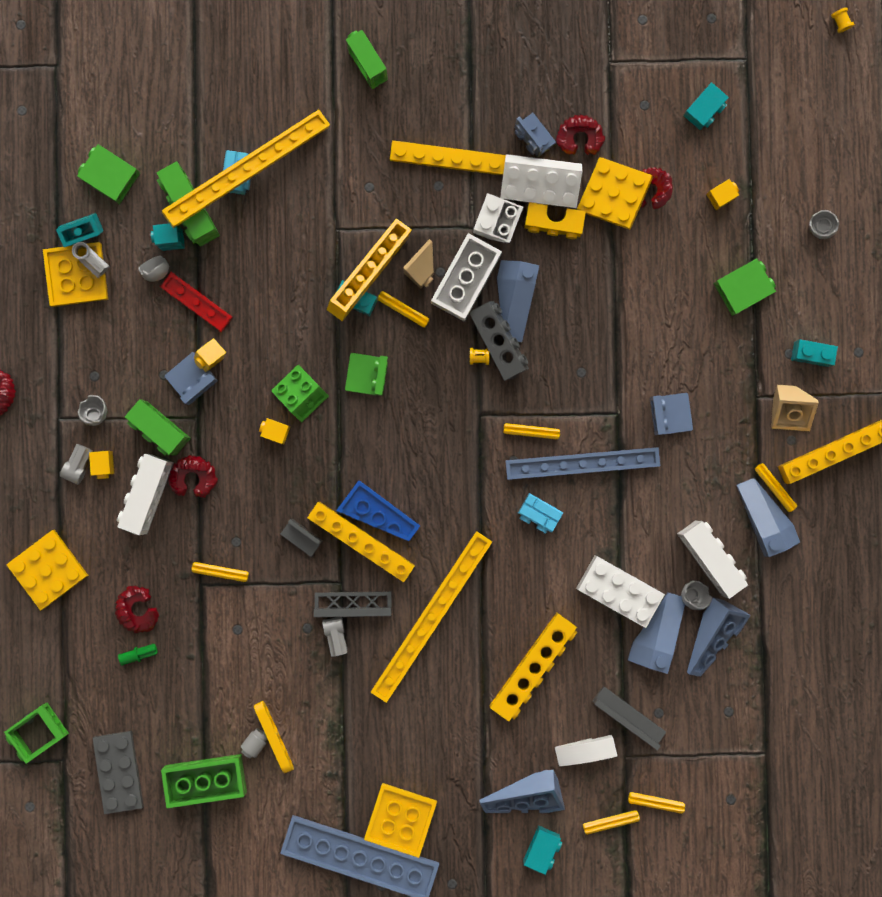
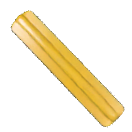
[378,291,429,327]
[503,423,560,439]
[755,463,797,512]
[192,562,249,582]
[628,792,685,814]
[583,810,640,835]

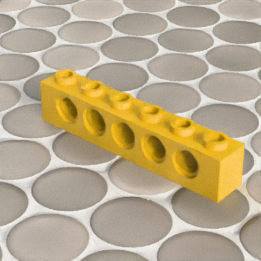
[327,219,412,321]
[777,420,882,484]
[307,502,415,582]
[489,612,577,721]

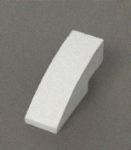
[555,735,617,766]

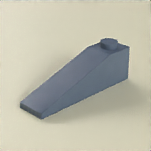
[497,260,539,343]
[736,478,800,557]
[687,597,751,677]
[480,770,565,813]

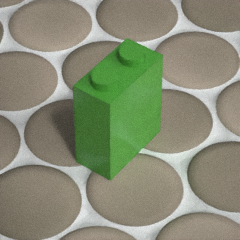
[77,144,140,205]
[714,259,776,316]

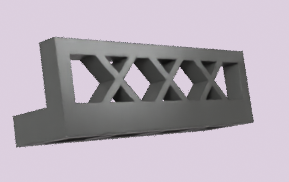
[314,591,392,617]
[592,686,666,751]

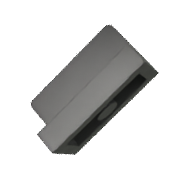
[280,519,323,557]

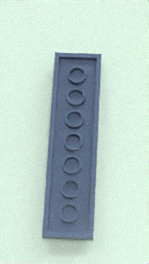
[280,815,439,897]

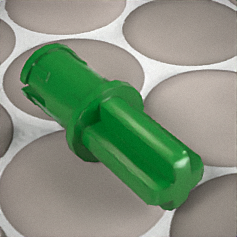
[118,644,158,666]

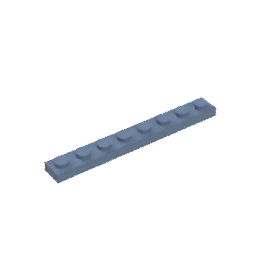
[505,447,660,480]

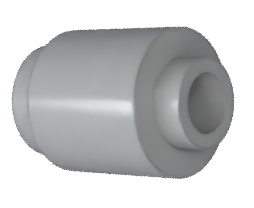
[241,728,267,758]

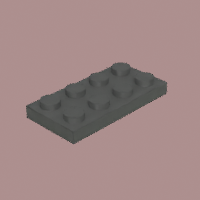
[92,730,144,814]

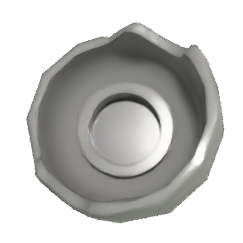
[809,210,839,239]
[138,255,169,282]
[78,395,108,426]
[681,581,713,610]

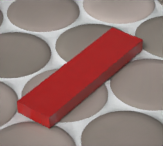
[160,272,233,332]

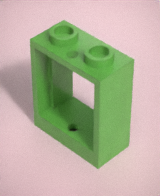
[346,30,388,89]
[4,703,69,764]

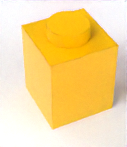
[706,179,739,210]
[194,338,226,372]
[259,418,290,444]
[89,451,114,479]

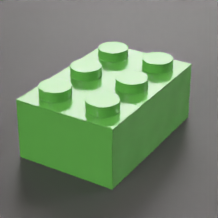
[125,399,191,456]

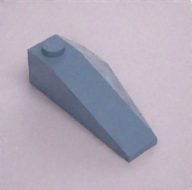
[628,592,685,674]

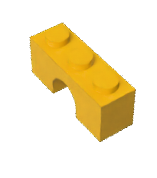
[524,202,586,239]

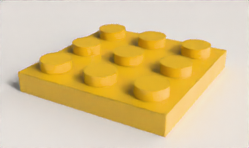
[577,157,653,230]
[43,242,109,307]
[6,530,89,611]
[364,783,437,858]

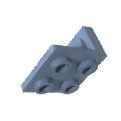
[514,113,556,158]
[165,352,218,405]
[650,393,693,435]

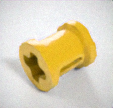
[831,7,855,33]
[470,348,489,365]

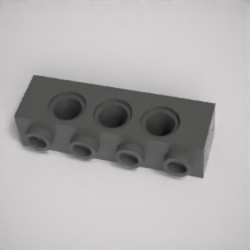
[469,301,529,381]

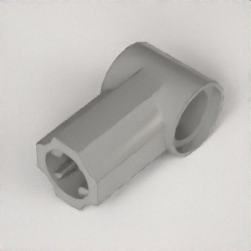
[72,242,110,278]
[60,444,93,485]
[322,617,348,657]

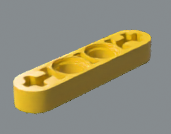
[254,701,294,774]

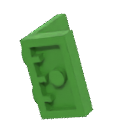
[345,353,388,396]
[272,365,329,422]

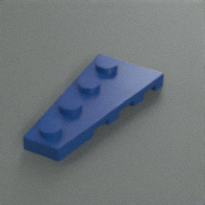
[336,480,420,541]

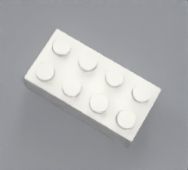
[500,154,582,208]
[431,233,502,322]
[117,454,174,535]
[677,520,748,599]
[576,555,665,628]

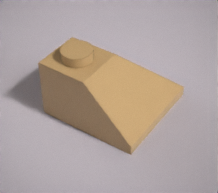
[403,239,434,289]
[771,385,819,431]

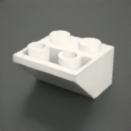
[473,193,523,243]

